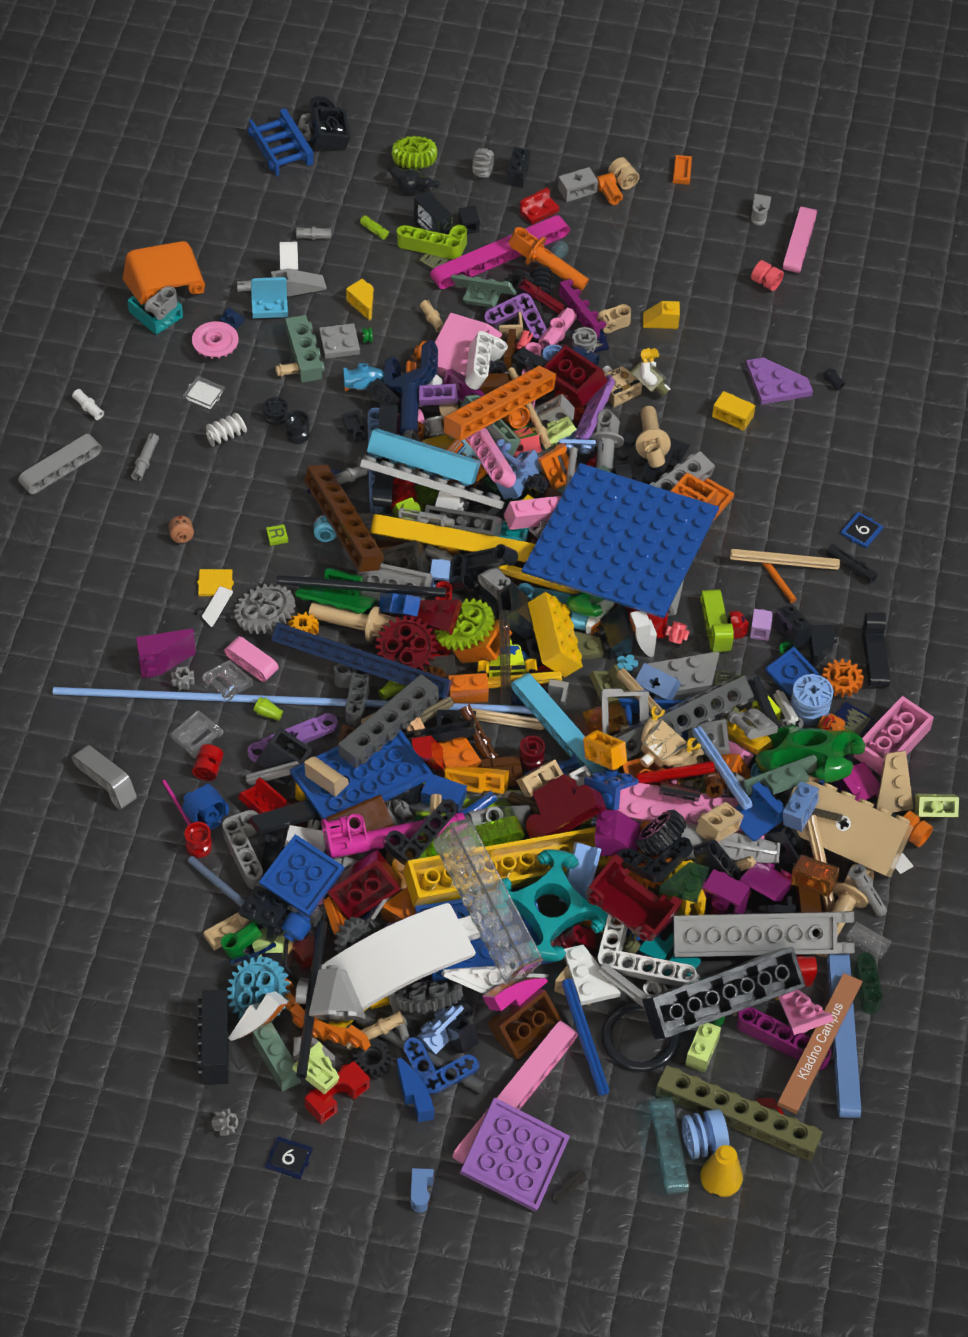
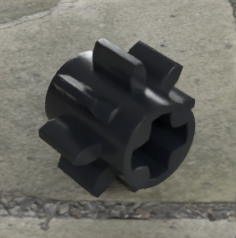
[524,474,548,497]

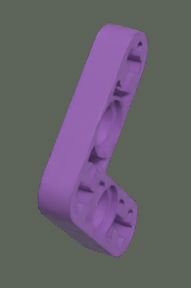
[485,293,547,341]

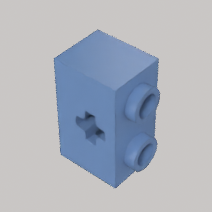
[635,663,681,700]

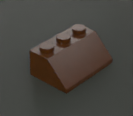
[326,794,394,858]
[487,989,563,1060]

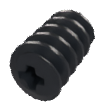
[529,266,552,305]

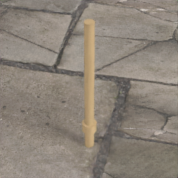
[508,367,551,448]

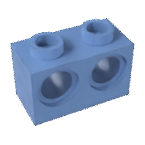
[783,781,819,832]

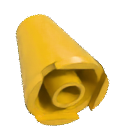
[700,1145,743,1197]

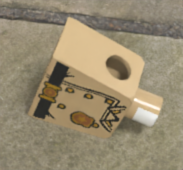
[602,366,642,408]

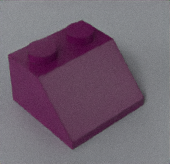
[595,810,640,856]

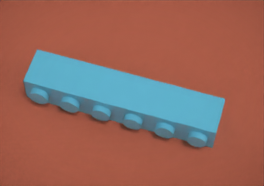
[367,428,481,486]

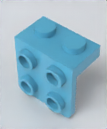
[251,277,288,318]

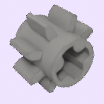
[171,666,195,690]
[212,1109,238,1136]

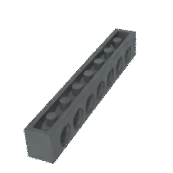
[613,675,754,762]

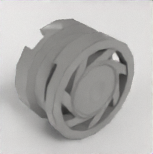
[572,327,597,353]

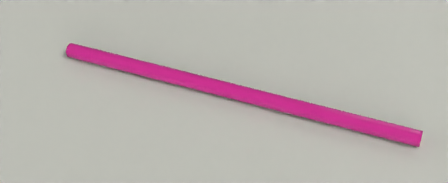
[162,780,191,825]

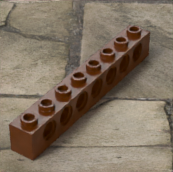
[304,465,384,572]

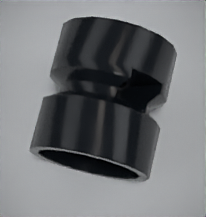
[286,410,310,444]

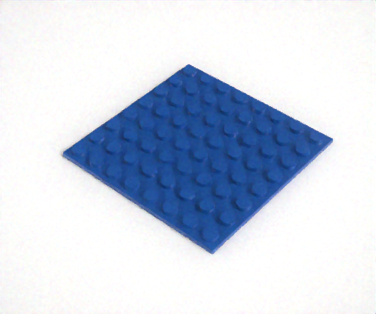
[522,463,719,618]

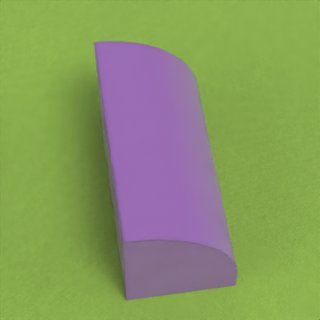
[419,384,458,406]

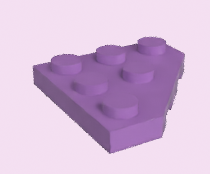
[746,357,813,405]

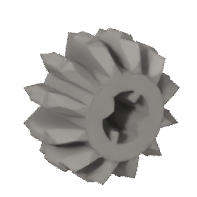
[472,148,494,178]

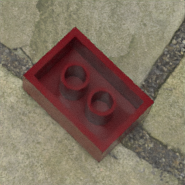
[543,345,608,406]
[328,850,401,920]

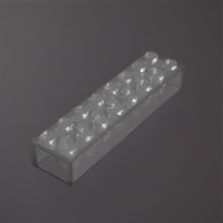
[433,818,543,985]

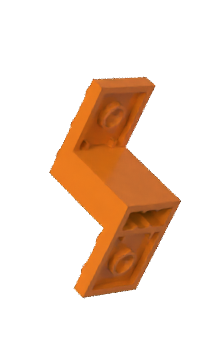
[671,472,734,523]

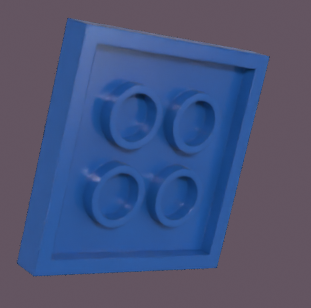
[259,834,345,917]

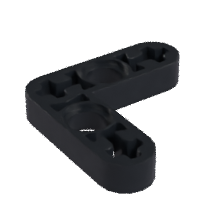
[617,837,693,883]

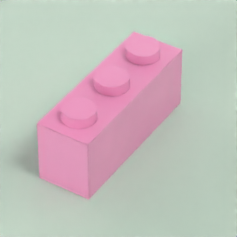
[504,496,561,530]

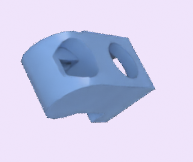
[411,1168,434,1213]

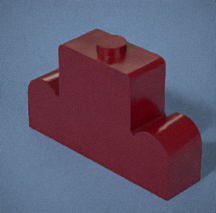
[526,774,607,839]

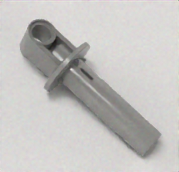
[589,409,624,472]

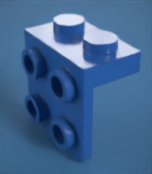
[584,768,639,810]
[735,781,785,841]

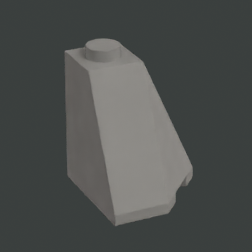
[309,965,365,1022]

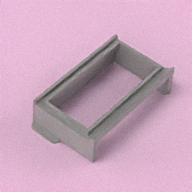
[601,688,649,771]

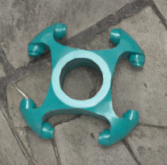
[493,849,609,962]

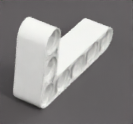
[598,915,698,986]

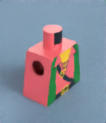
[512,423,542,457]

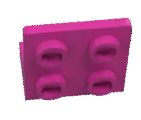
[833,762,880,802]

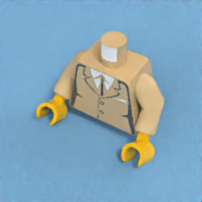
[640,705,701,768]

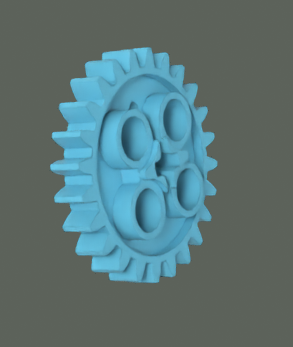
[227,956,291,1021]

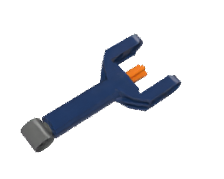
[384,340,438,442]

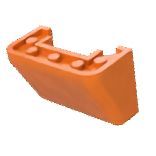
[123,241,205,304]

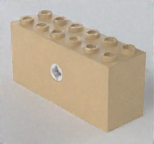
[785,775,914,877]

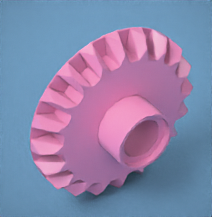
[192,321,238,359]

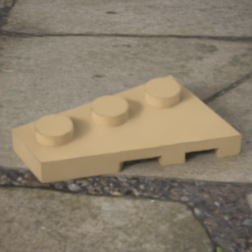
[875,751,913,812]

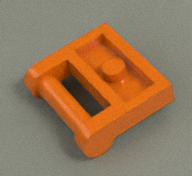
[537,443,576,490]

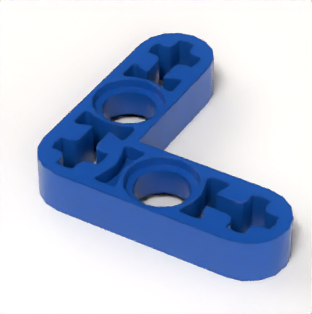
[404,1037,480,1094]

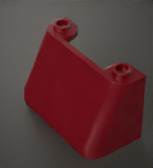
[586,854,682,941]

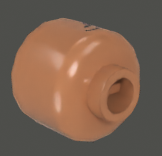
[169,516,194,543]

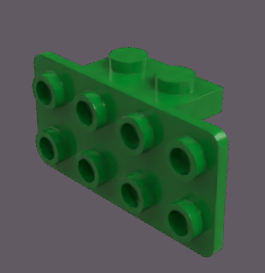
[295,568,377,614]

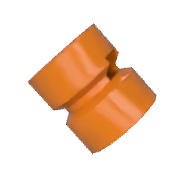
[502,406,530,429]
[903,811,933,848]

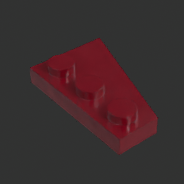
[406,599,462,636]

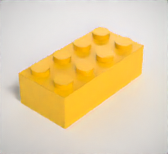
[528,592,583,678]

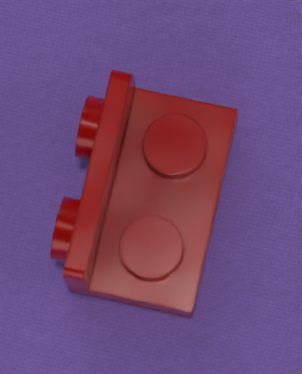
[520,188,559,225]
[389,477,417,510]

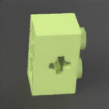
[915,794,959,817]
[685,1023,721,1073]

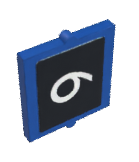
[841,512,884,549]

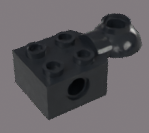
[308,96,351,150]

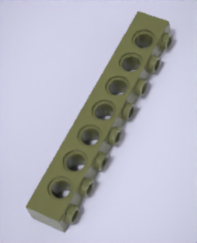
[655,1066,823,1162]

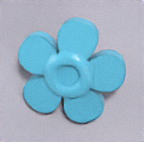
[617,655,638,672]

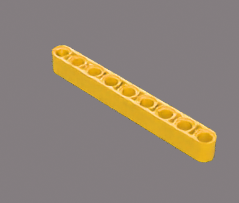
[370,514,536,562]

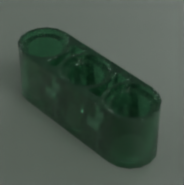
[855,952,883,1014]

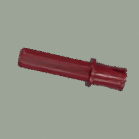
[519,279,565,314]

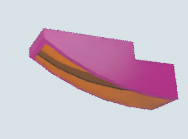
[482,977,548,1011]

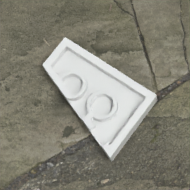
[564,945,621,1005]

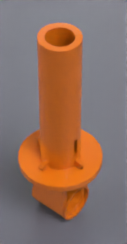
[508,227,589,291]

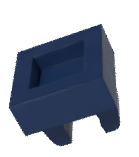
[219,307,244,330]

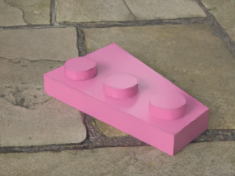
[778,989,834,1035]

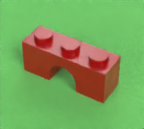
[305,1061,370,1124]

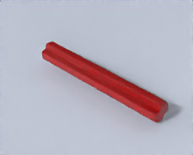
[636,761,715,784]

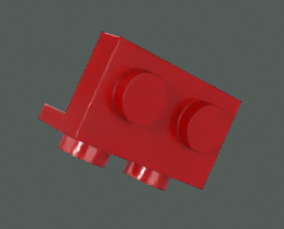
[238,777,287,814]

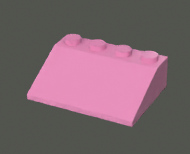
[435,313,502,378]

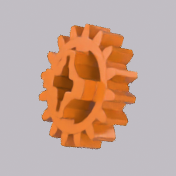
[822,659,864,698]

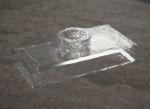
[846,922,892,959]

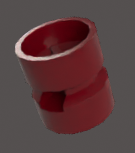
[519,735,545,771]

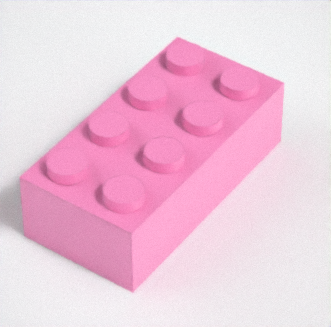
[854,696,934,775]

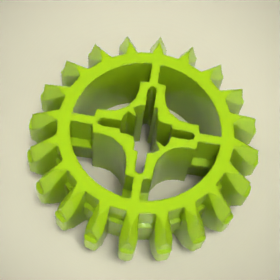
[392,135,437,169]

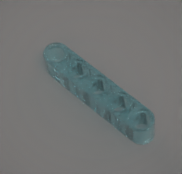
[650,1097,689,1195]

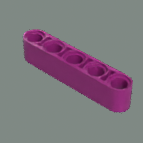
[736,1007,831,1070]

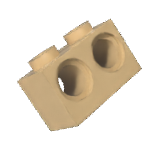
[516,760,563,797]
[695,802,744,842]

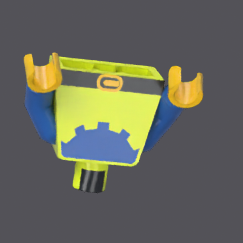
[477,639,537,677]

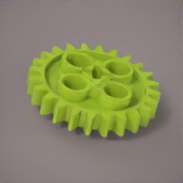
[434,598,495,651]

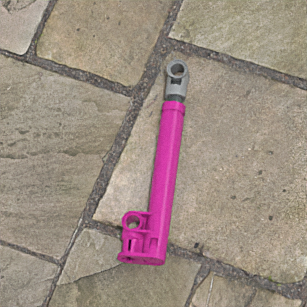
[321,807,503,859]

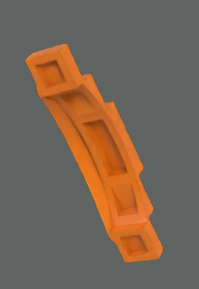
[284,978,371,1051]

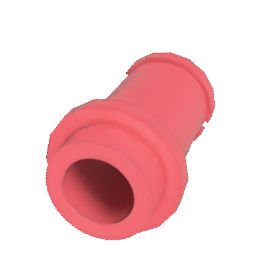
[515,330,533,352]

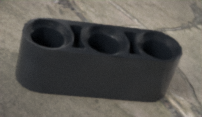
[693,840,743,881]

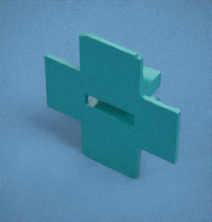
[639,932,701,976]

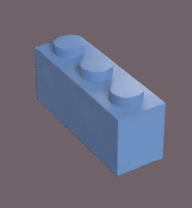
[495,449,542,499]

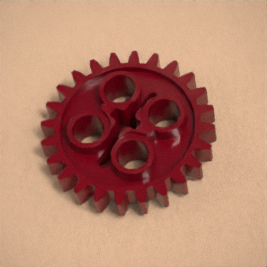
[375,615,438,671]

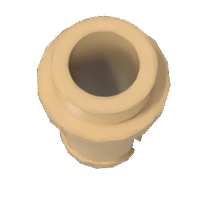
[275,362,299,378]

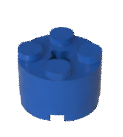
[183,784,229,831]

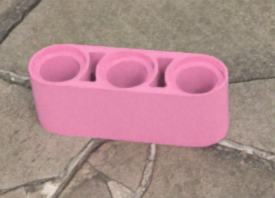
[224,636,279,682]

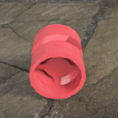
[751,260,784,291]

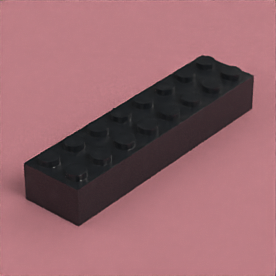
[642,947,805,1039]

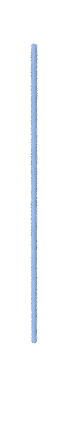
[53,687,532,714]

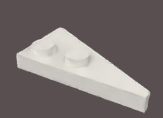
[441,965,522,994]

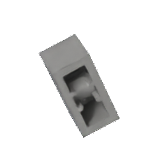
[558,167,598,202]

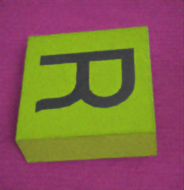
[266,524,288,546]

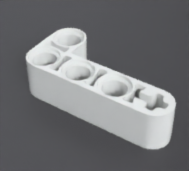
[465,331,508,390]

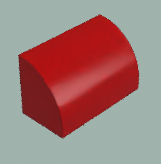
[412,736,444,770]

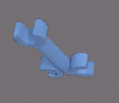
[496,439,531,476]

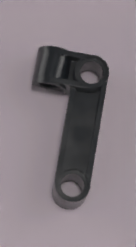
[449,544,518,592]

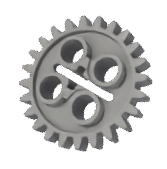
[234,583,296,634]

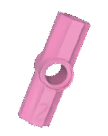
[538,308,577,350]

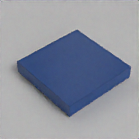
[765,647,819,698]

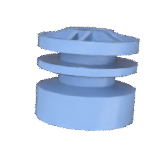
[790,674,834,726]
[682,1108,729,1160]

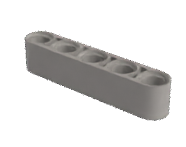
[18,434,102,494]

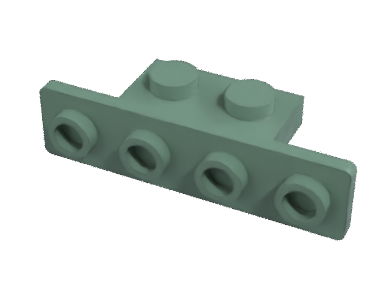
[451,274,516,308]
[744,755,817,796]

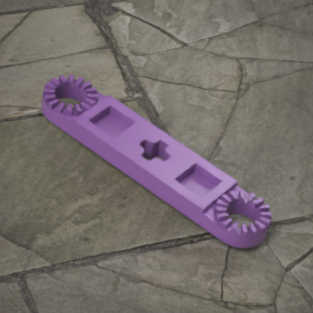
[574,375,615,440]
[247,713,338,762]

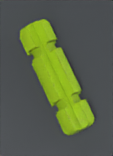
[360,215,389,240]

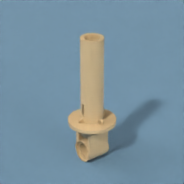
[636,406,671,468]
[309,602,404,642]
[816,864,875,958]

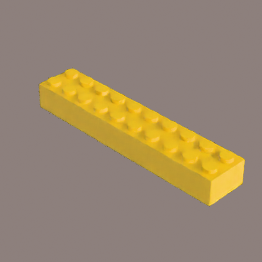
[403,827,607,907]

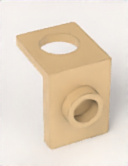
[499,312,523,340]

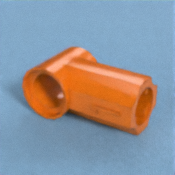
[596,172,623,205]

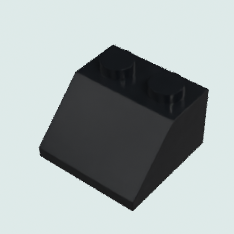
[597,604,634,660]

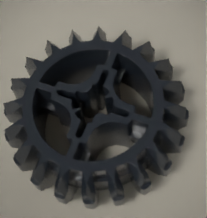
[636,809,686,857]

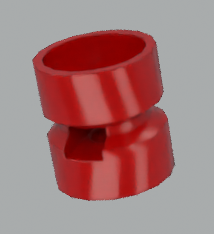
[192,744,224,781]
[184,822,212,858]

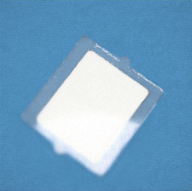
[183,376,225,409]

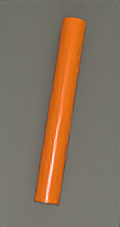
[762,563,797,603]

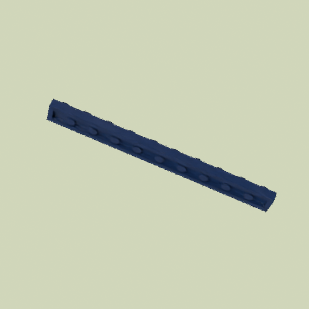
[271,622,453,699]

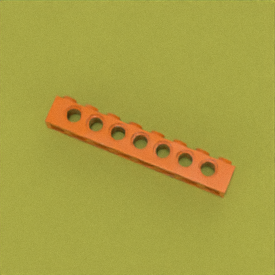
[443,366,556,441]

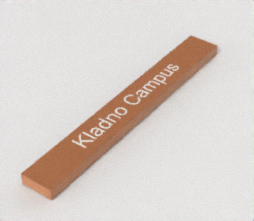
[777,973,863,1114]

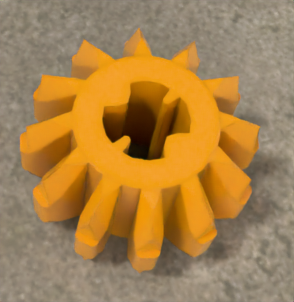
[287,612,319,635]

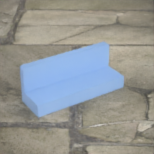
[559,842,601,902]

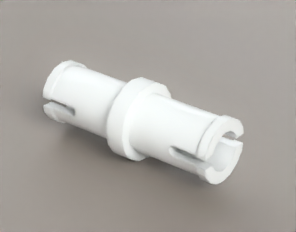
[72,389,104,420]

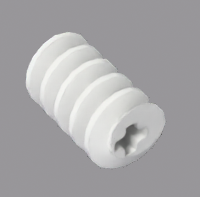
[206,413,247,447]

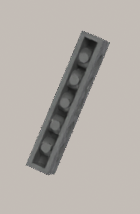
[338,674,439,769]

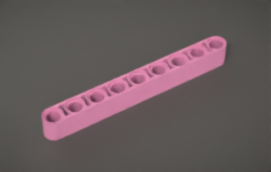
[452,1021,578,1165]

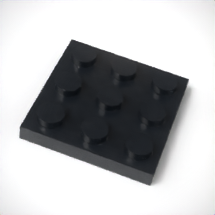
[612,432,675,484]

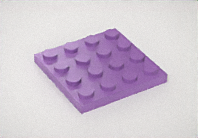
[459,1097,570,1212]

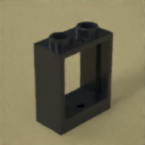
[414,191,453,235]

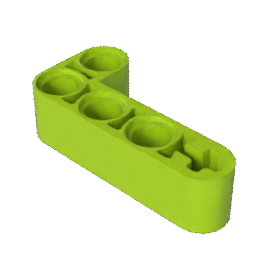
[397,225,467,260]
[700,589,734,652]

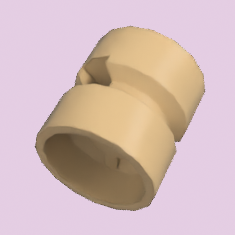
[608,157,639,190]

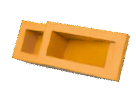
[445,767,509,794]

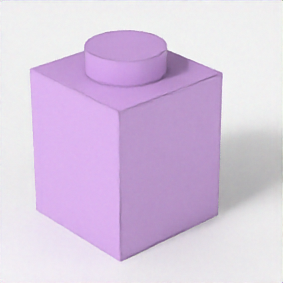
[750,609,773,641]

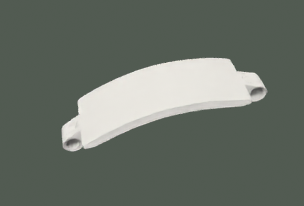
[322,903,486,1010]

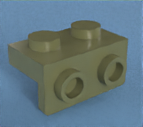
[589,665,629,706]

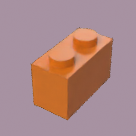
[448,673,489,704]

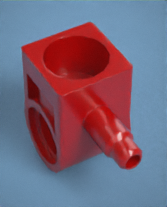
[796,954,817,987]

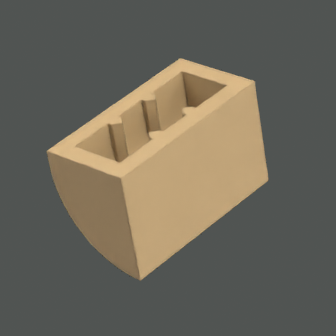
[304,757,349,797]

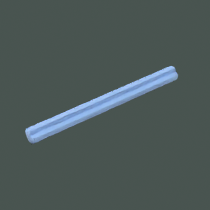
[692,726,753,810]

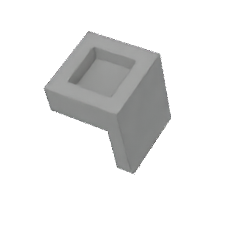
[548,679,569,712]

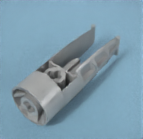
[679,823,780,863]

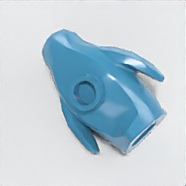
[343,363,386,391]

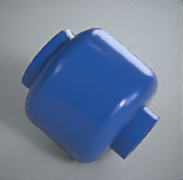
[281,911,311,942]

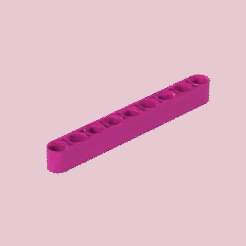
[430,215,570,289]

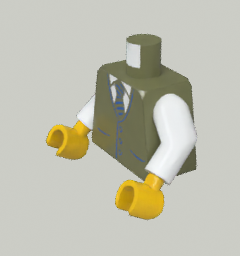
[631,348,671,397]

